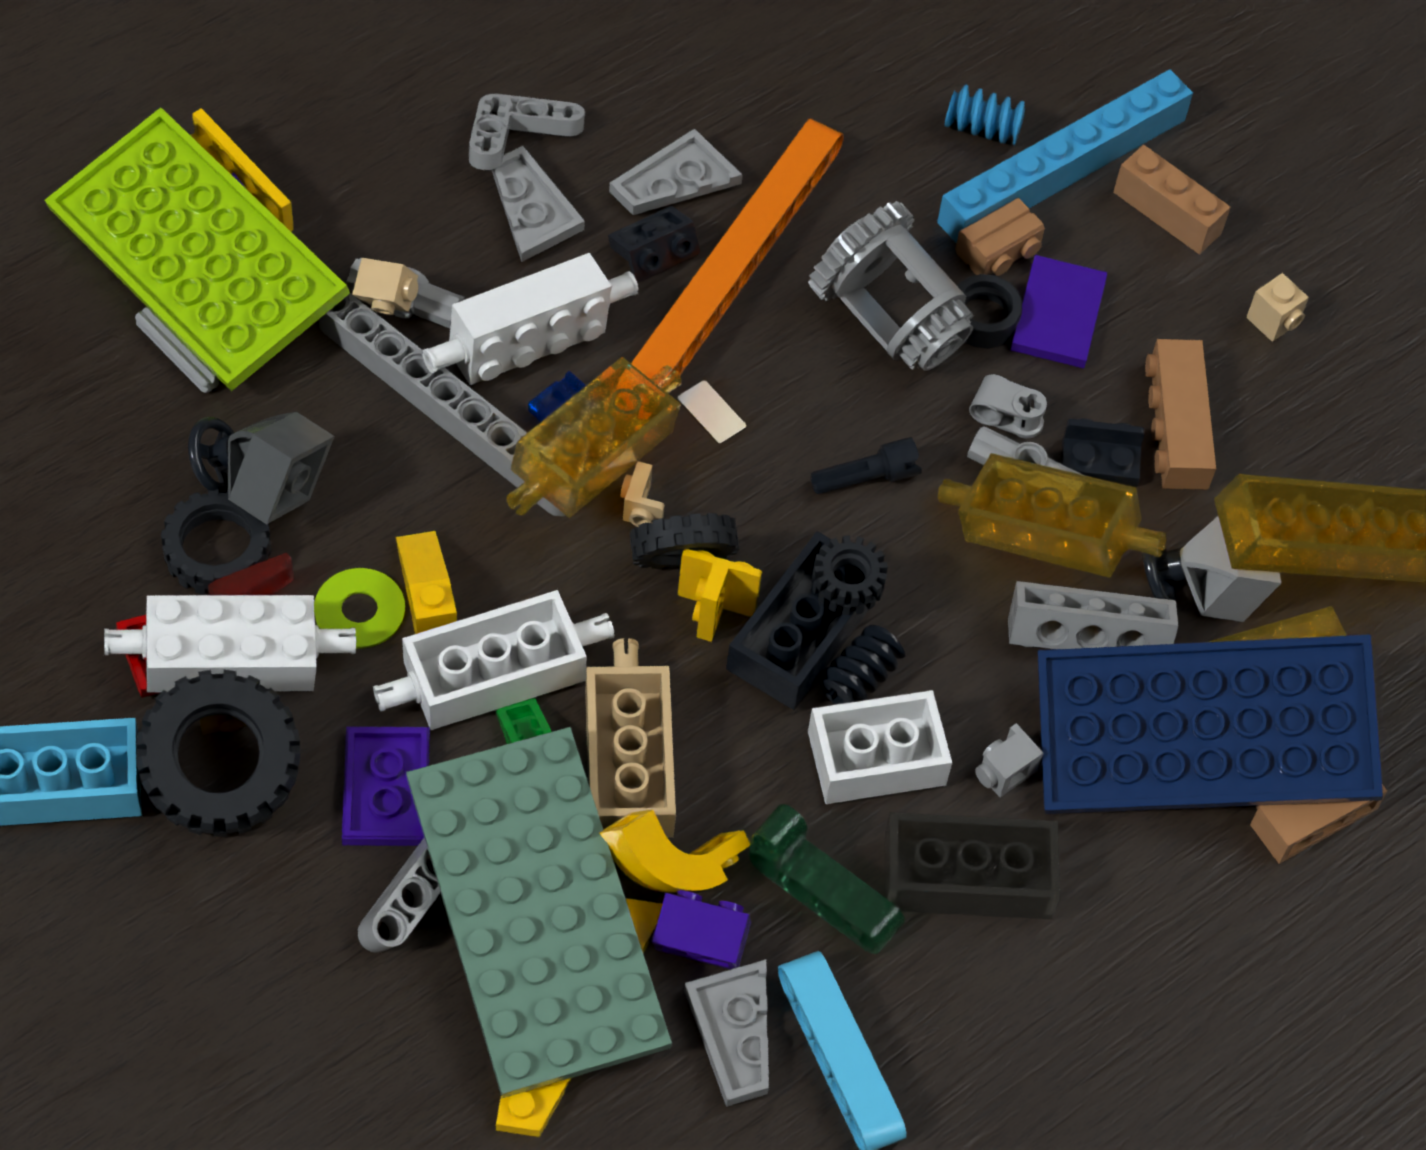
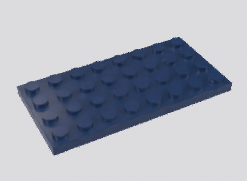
[1038,634,1383,814]

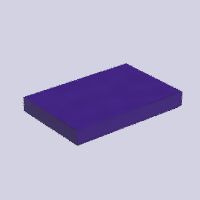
[1011,255,1108,368]
[342,727,430,846]

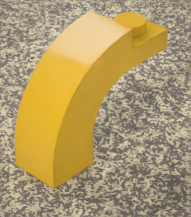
[599,809,751,893]

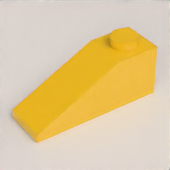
[396,531,457,634]

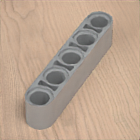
[358,838,440,953]

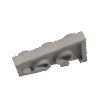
[609,129,742,215]
[492,146,585,262]
[684,959,769,1107]

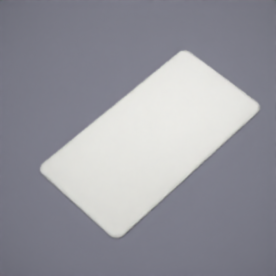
[678,380,746,443]

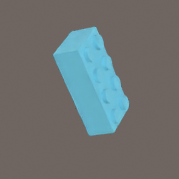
[0,718,142,826]

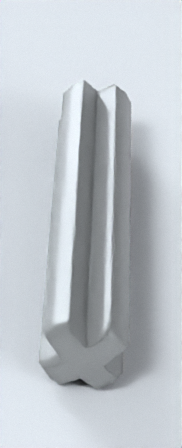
[135,307,219,393]

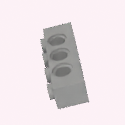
[1008,581,1178,649]

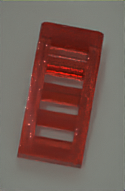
[208,553,294,595]

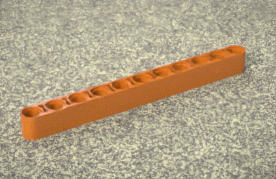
[609,118,844,424]

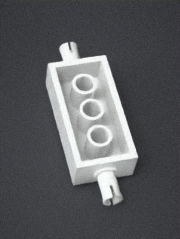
[422,253,639,385]
[373,590,614,730]
[104,595,356,692]

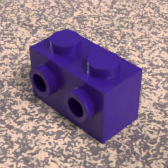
[652,890,751,970]

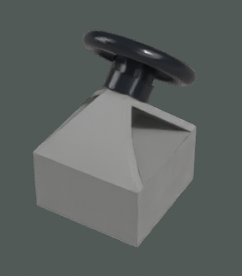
[1141,507,1281,622]

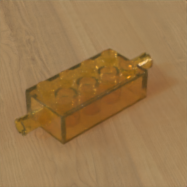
[506,357,681,518]
[938,453,1167,578]

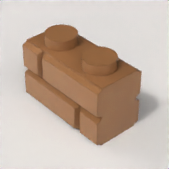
[955,198,1045,276]

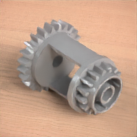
[808,201,974,371]

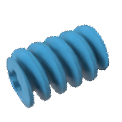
[944,84,1025,146]

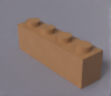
[1145,339,1216,490]

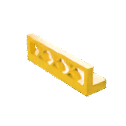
[190,108,294,231]

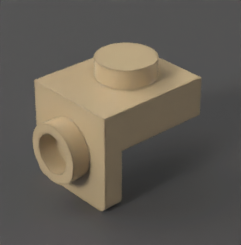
[620,461,665,527]

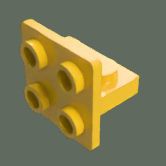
[678,549,762,642]

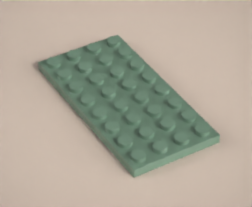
[406,727,672,1098]

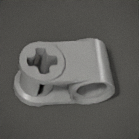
[969,375,1047,439]

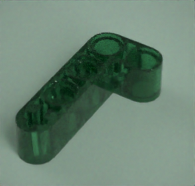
[749,804,905,954]

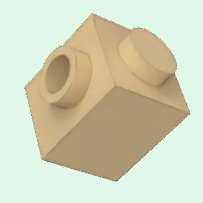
[352,258,418,315]
[1246,273,1309,342]

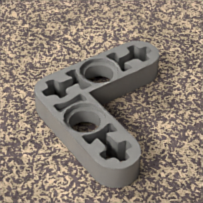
[469,94,585,170]

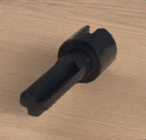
[810,437,922,494]

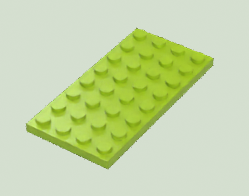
[44,108,350,391]

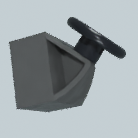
[188,412,335,524]

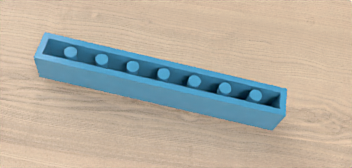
[937,69,1193,243]

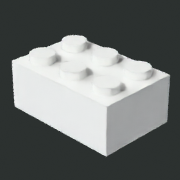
[808,690,952,804]

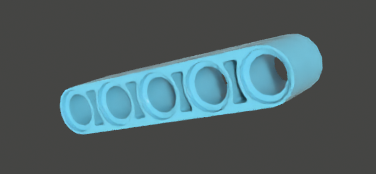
[778,951,906,1150]

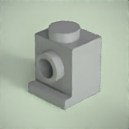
[975,723,1043,797]

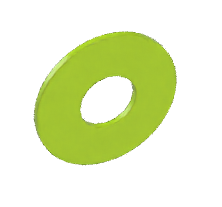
[314,568,405,649]

